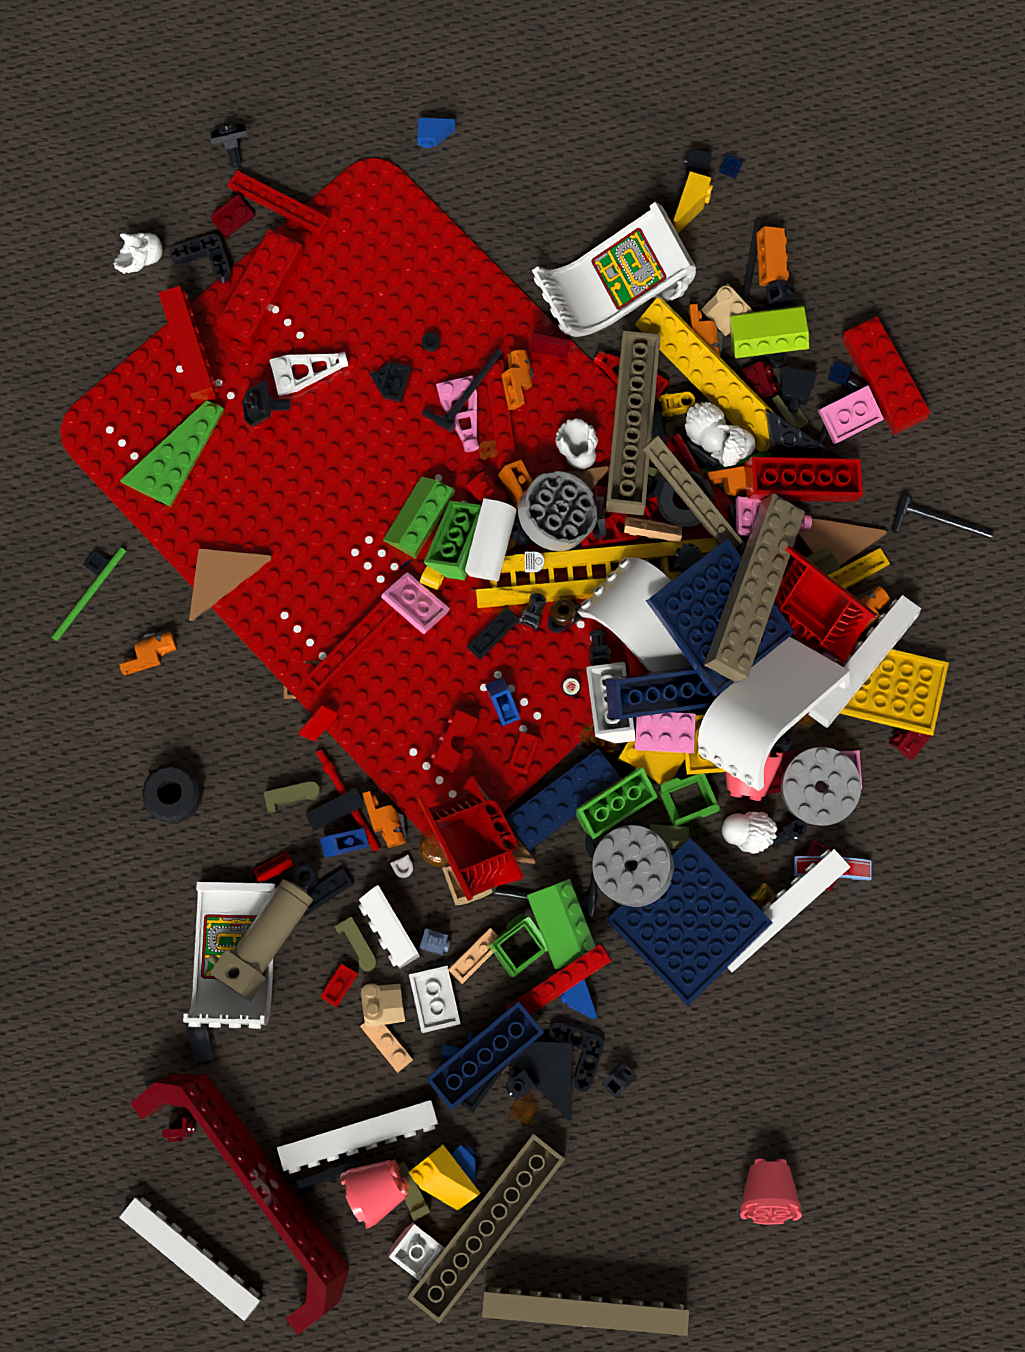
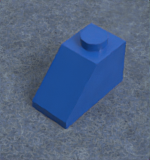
[417,118,456,148]
[485,678,520,726]
[320,828,369,858]
[560,980,597,1019]
[451,1145,476,1187]

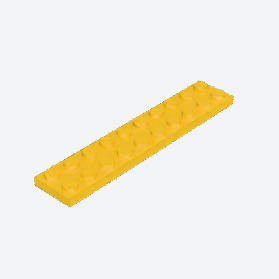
[635,297,774,452]

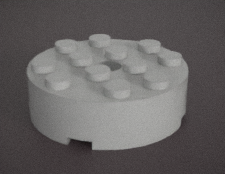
[518,471,597,551]
[780,747,861,826]
[592,825,674,907]

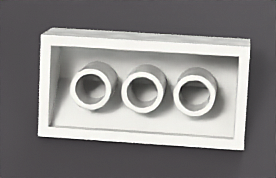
[586,662,635,743]
[359,885,420,969]

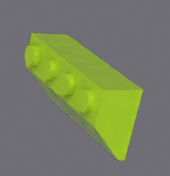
[730,306,809,358]

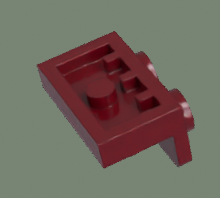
[210,194,255,239]

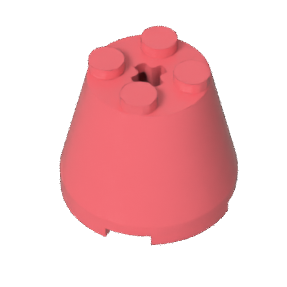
[726,750,783,801]
[340,1159,410,1229]
[740,1159,802,1224]

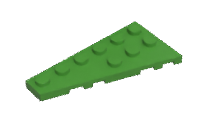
[120,401,224,507]

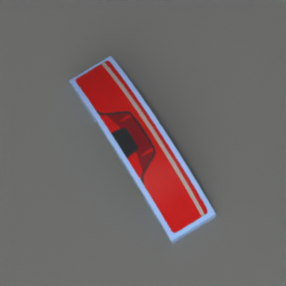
[794,856,871,880]

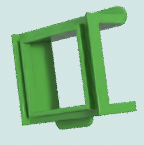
[659,773,720,827]
[487,914,548,977]

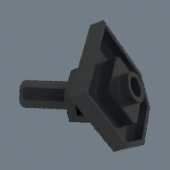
[210,123,248,168]
[242,381,291,427]

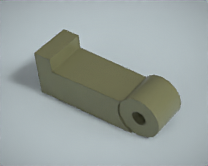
[264,782,321,813]
[334,917,377,972]
[398,1161,431,1221]

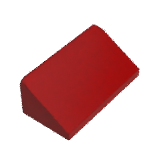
[298,704,338,741]

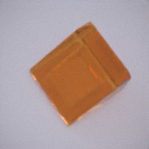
[509,1099,538,1126]

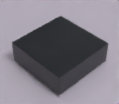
[83,550,109,576]

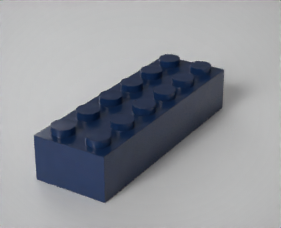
[605,667,722,719]
[506,749,621,852]
[426,1000,544,1110]

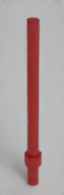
[673,434,733,529]
[316,749,381,852]

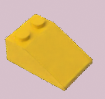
[673,171,713,234]
[684,715,726,775]
[617,728,685,785]
[408,1145,480,1210]

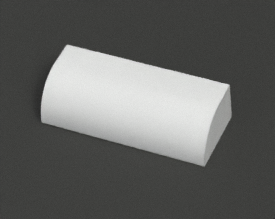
[465,499,517,581]

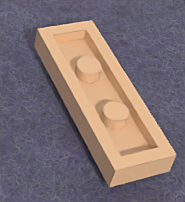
[624,516,682,542]
[448,928,504,984]
[360,1023,413,1073]

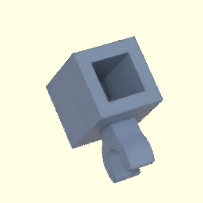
[420,929,451,956]

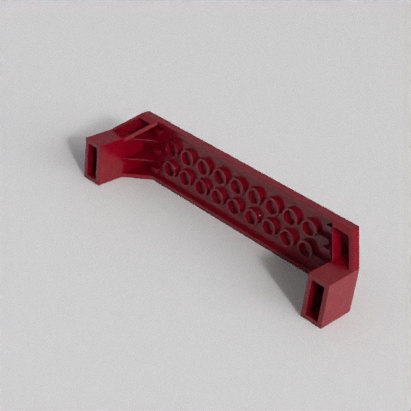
[130,1074,349,1335]

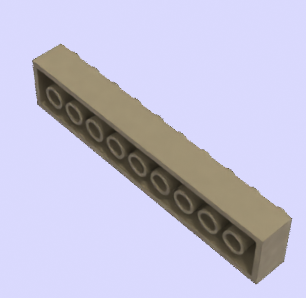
[605,331,660,515]
[704,494,805,683]
[407,1134,565,1323]
[482,1287,689,1336]

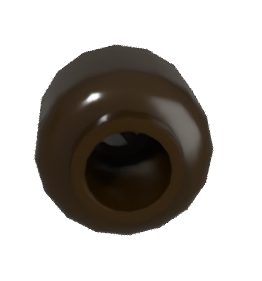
[551,599,576,626]

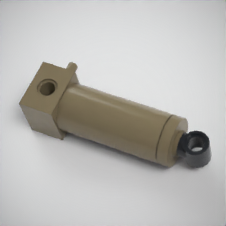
[208,866,318,1002]

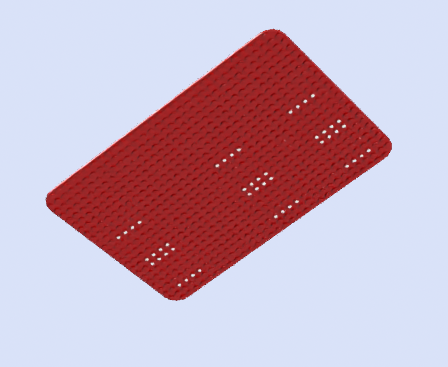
[60,158,745,844]

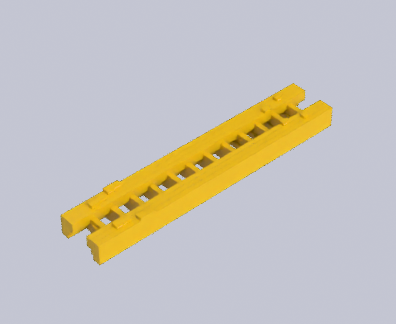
[476,538,719,608]

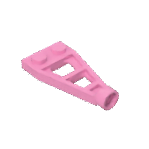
[436,375,479,452]
[736,496,812,536]

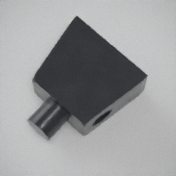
[780,366,817,413]

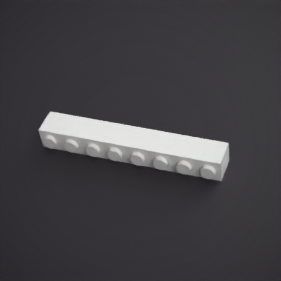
[809,595,921,728]
[728,849,850,972]
[277,1100,438,1174]
[119,1197,261,1321]

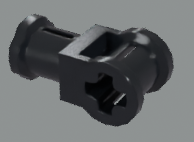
[519,593,547,632]
[589,630,610,666]
[771,820,807,849]

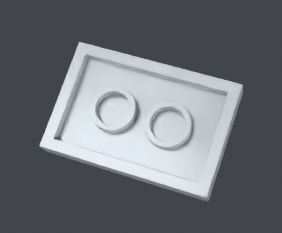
[409,966,460,1033]

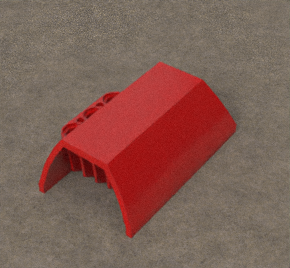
[774,545,878,663]
[417,776,524,901]

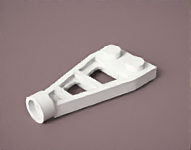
[270,351,348,396]

